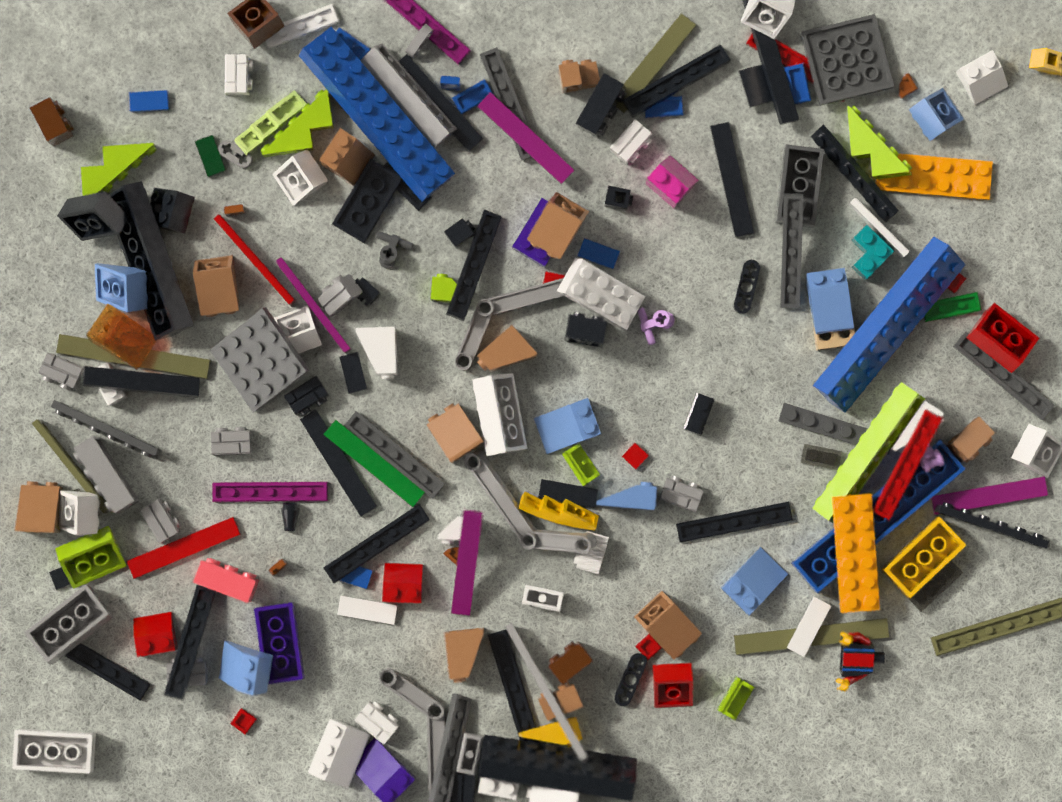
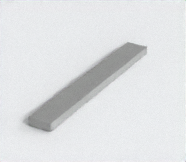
[506,623,589,762]

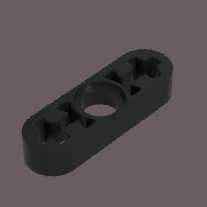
[733,260,760,314]
[614,653,647,706]

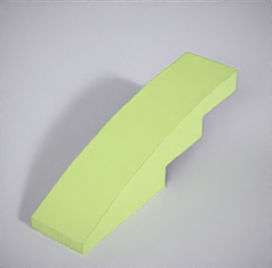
[234,90,306,155]

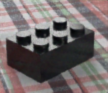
[575,73,627,139]
[57,191,129,241]
[565,312,608,348]

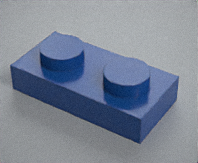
[336,27,371,61]

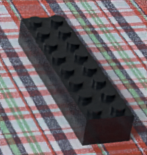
[109,181,194,341]
[478,734,637,801]

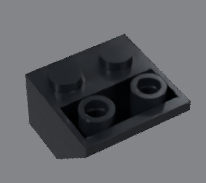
[150,187,195,234]

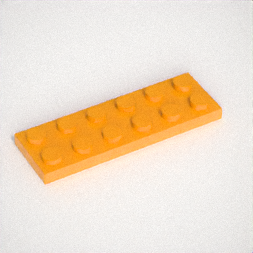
[875,154,993,200]
[832,493,880,613]

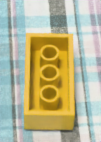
[881,517,966,598]

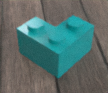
[851,225,894,280]

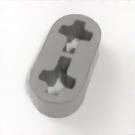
[405,24,434,58]
[219,140,252,168]

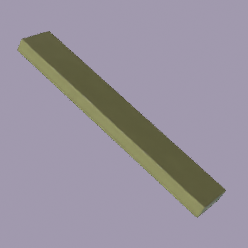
[616,13,696,114]
[32,419,109,514]

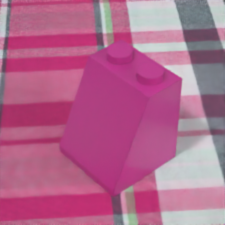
[645,155,699,209]

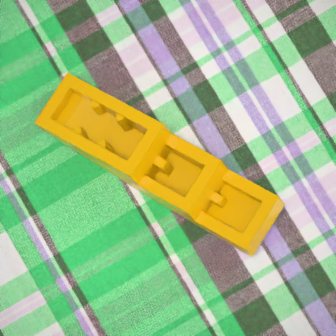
[518,492,599,531]

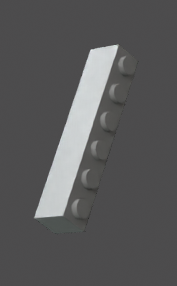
[361,43,457,147]

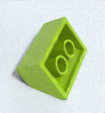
[55,525,127,589]

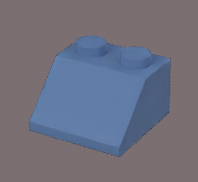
[909,88,964,141]

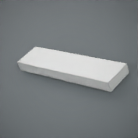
[266,4,340,49]
[848,198,909,258]

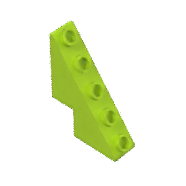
[260,89,334,157]
[847,106,912,180]
[81,143,157,195]

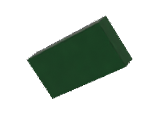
[195,135,226,178]

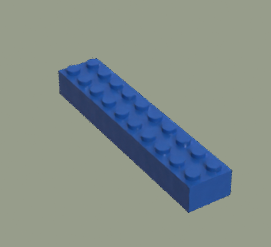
[299,27,455,202]
[813,237,966,413]
[791,439,965,593]

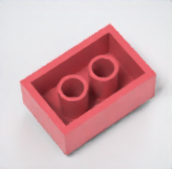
[193,558,260,603]

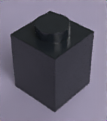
[444,218,475,248]

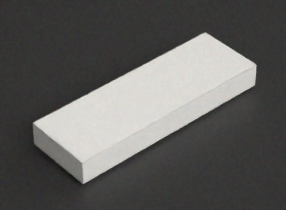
[337,596,398,625]
[787,597,831,657]

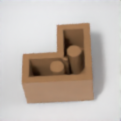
[558,59,600,93]
[946,416,995,463]
[538,681,583,721]

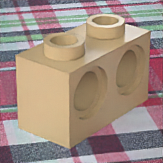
[813,328,855,351]

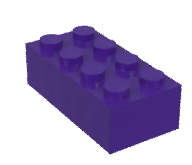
[254,602,305,685]

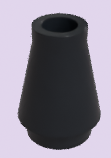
[281,503,300,531]

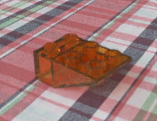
[86,304,157,370]

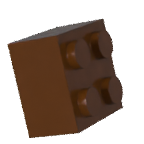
[227,0,285,49]
[30,97,74,147]
[548,641,593,685]

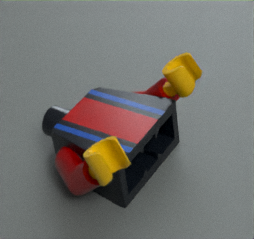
[836,632,885,692]

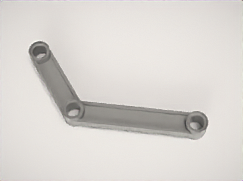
[455,278,564,371]
[464,450,597,554]
[379,668,445,798]

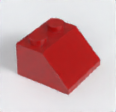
[382,563,423,603]
[133,612,178,657]
[653,663,693,708]

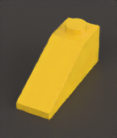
[1029,48,1062,76]
[518,717,583,747]

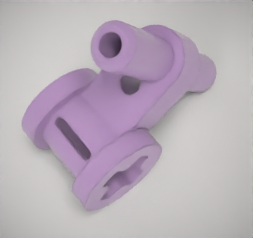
[637,307,675,345]
[920,444,944,473]

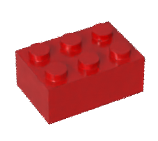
[966,302,1039,373]

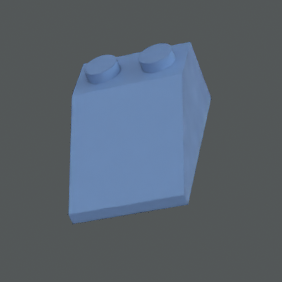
[95,263,148,312]
[806,268,854,334]
[534,398,601,454]
[596,482,657,510]
[720,547,788,615]
[219,641,273,696]

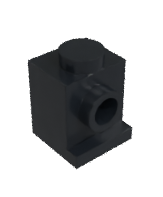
[604,185,634,210]
[355,277,380,308]

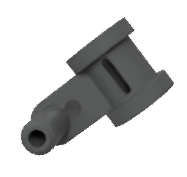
[376,231,414,269]

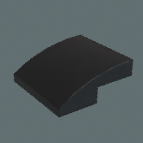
[739,65,773,108]

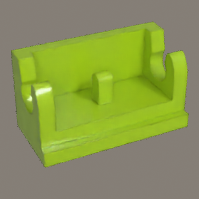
[562,443,600,486]
[717,676,755,720]

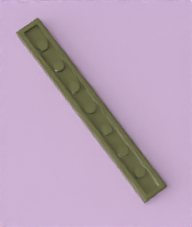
[56,334,211,379]
[930,597,1062,656]
[734,618,889,655]

